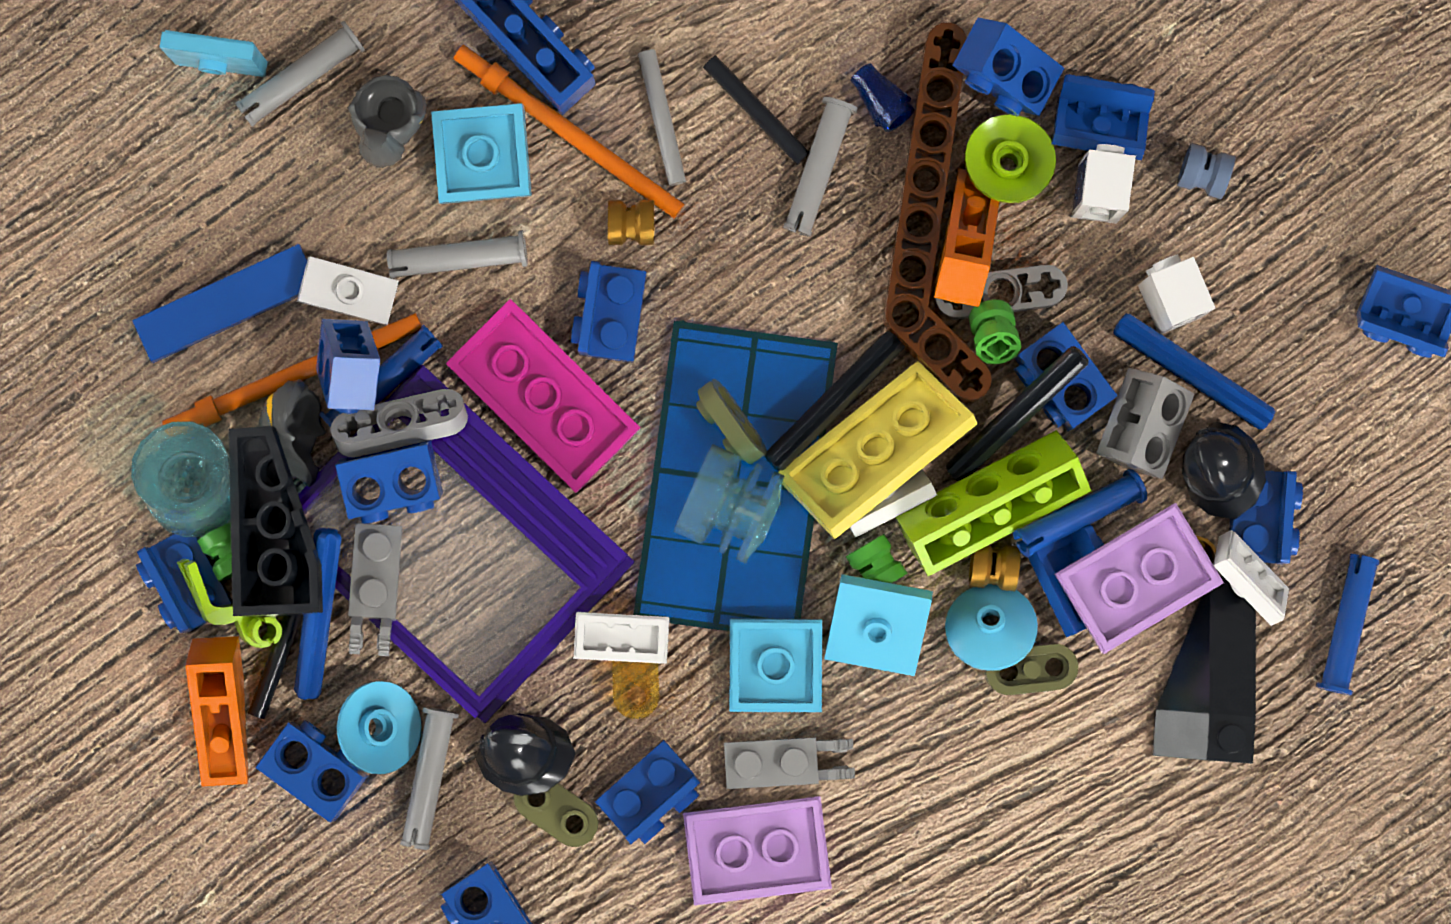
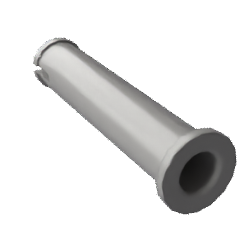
[235,21,365,127]
[783,97,858,237]
[387,230,528,279]
[400,707,459,850]

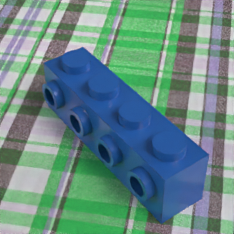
[454,0,596,116]

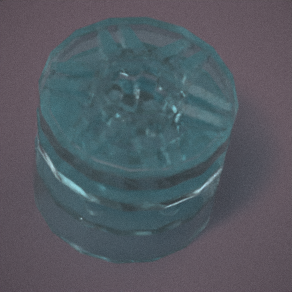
[131,422,231,537]
[674,444,785,564]

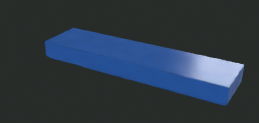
[132,244,307,363]

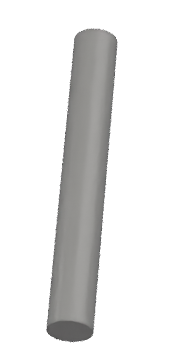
[638,49,686,186]

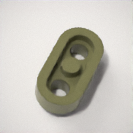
[696,379,767,465]
[985,644,1078,695]
[514,783,599,847]

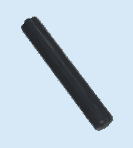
[765,331,905,471]
[946,346,1089,481]

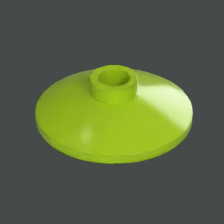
[964,114,1056,203]

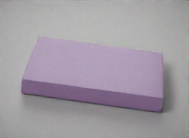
[1055,503,1224,654]
[683,796,832,906]

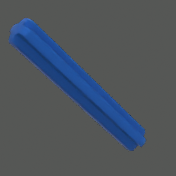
[1113,313,1275,430]
[294,528,342,700]

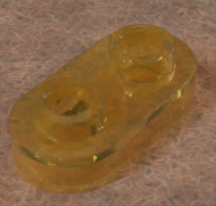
[612,661,660,719]

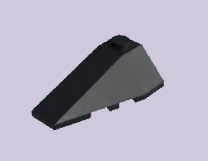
[229,426,323,617]
[1152,576,1256,764]

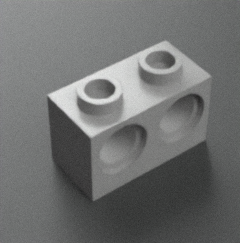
[1096,368,1195,479]

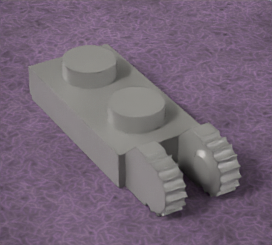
[348,523,403,656]
[724,737,855,789]

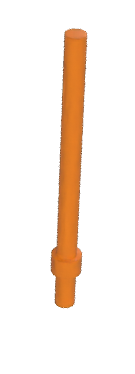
[453,44,685,219]
[162,313,422,438]

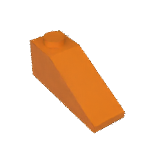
[934,168,999,307]
[185,636,249,786]

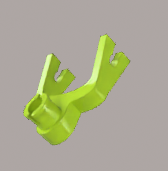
[177,558,282,648]

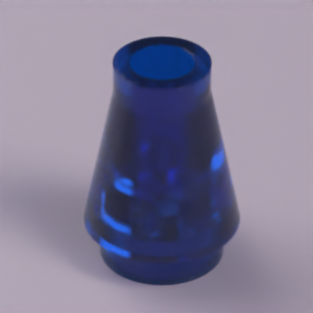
[850,63,915,132]

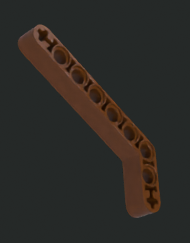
[883,22,992,404]

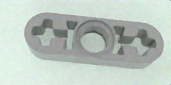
[934,265,1068,320]
[331,389,468,457]

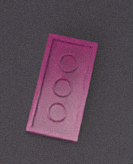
[445,299,641,494]

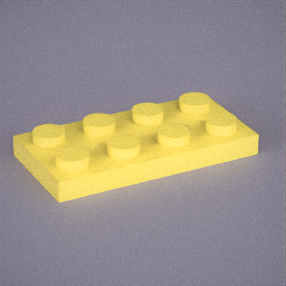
[776,361,977,539]

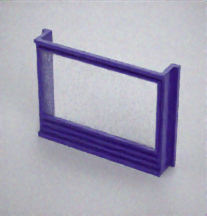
[298,365,635,724]

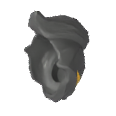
[347,75,427,168]
[256,379,326,487]

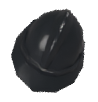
[1182,421,1266,520]
[475,713,576,796]

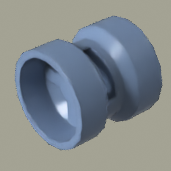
[1177,142,1236,200]

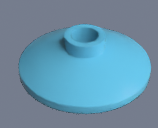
[945,584,1038,671]
[337,681,421,774]

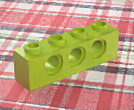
[895,430,1091,576]

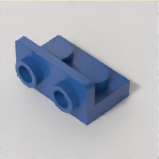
[571,261,647,363]
[1229,471,1303,565]
[136,526,233,633]
[595,740,701,844]

